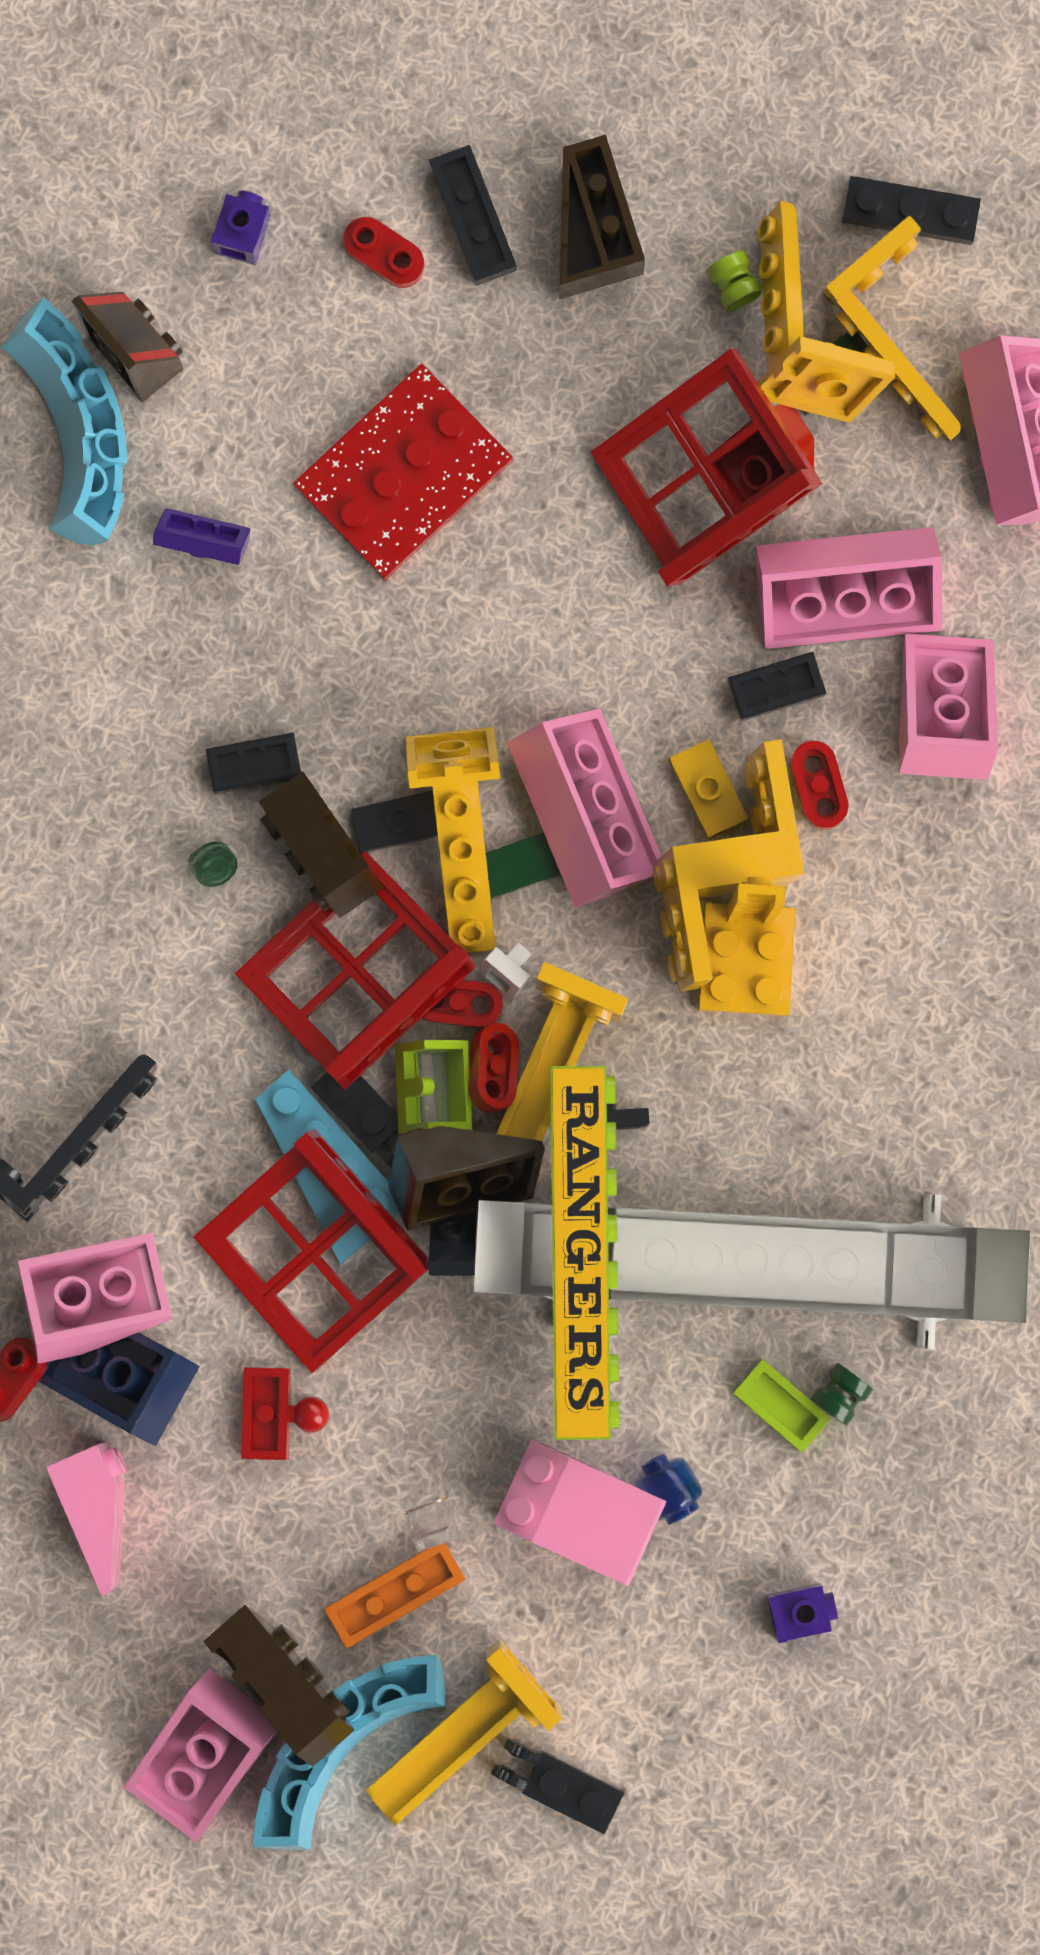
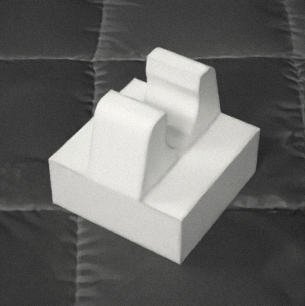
[477,943,532,1002]

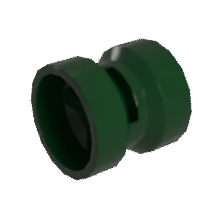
[810,1363,873,1426]

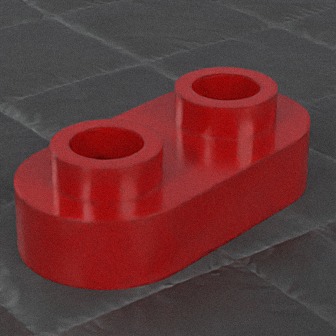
[343,217,425,288]
[790,740,849,830]
[422,980,503,1028]
[468,1022,519,1113]
[0,1337,48,1422]

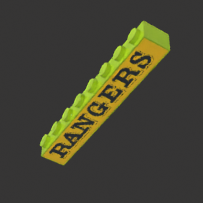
[550,1066,620,1440]

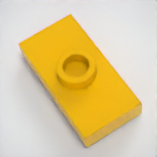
[669,739,749,840]

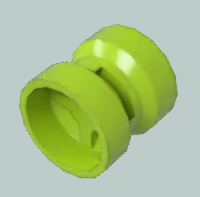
[706,251,763,312]

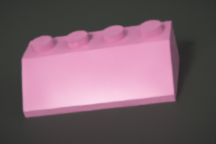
[959,336,1040,525]
[756,527,942,649]
[507,709,661,908]

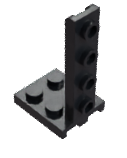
[0,1055,158,1222]

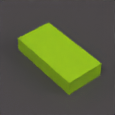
[733,1359,832,1453]

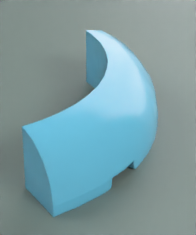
[1,297,127,545]
[253,1655,446,1850]

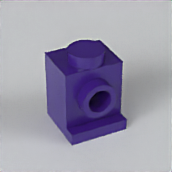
[210,190,271,265]
[766,1583,838,1643]

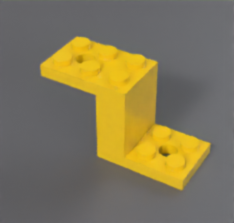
[653,739,804,992]

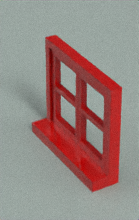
[590,349,823,586]
[235,851,476,1090]
[193,1129,429,1373]

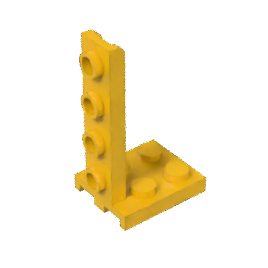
[757,200,895,423]
[824,215,961,441]
[405,727,501,953]
[699,876,796,1017]
[496,962,628,1141]
[365,1638,562,1826]

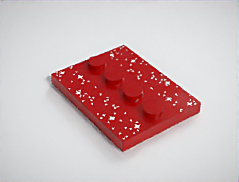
[293,363,513,581]

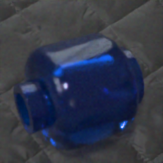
[635,1453,703,1525]

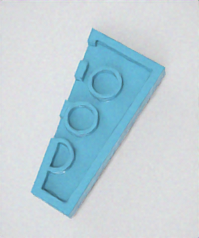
[255,1070,399,1264]

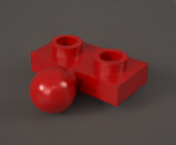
[241,1367,330,1460]

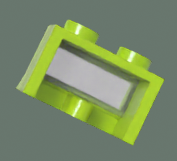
[394,1040,473,1135]

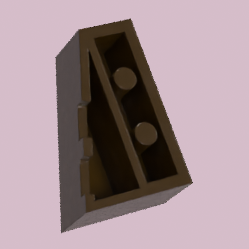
[559,134,645,300]
[258,771,384,918]
[203,1605,355,1767]

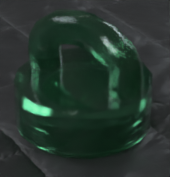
[188,841,238,887]

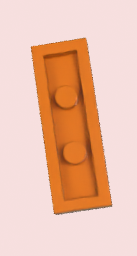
[324,1539,466,1649]

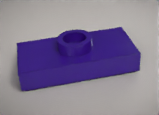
[152,508,251,565]

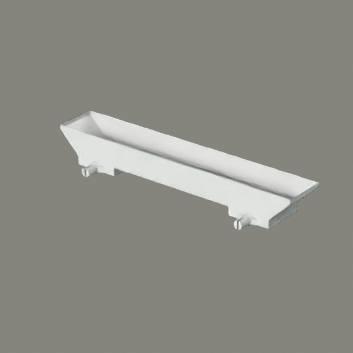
[474,1194,1030,1349]

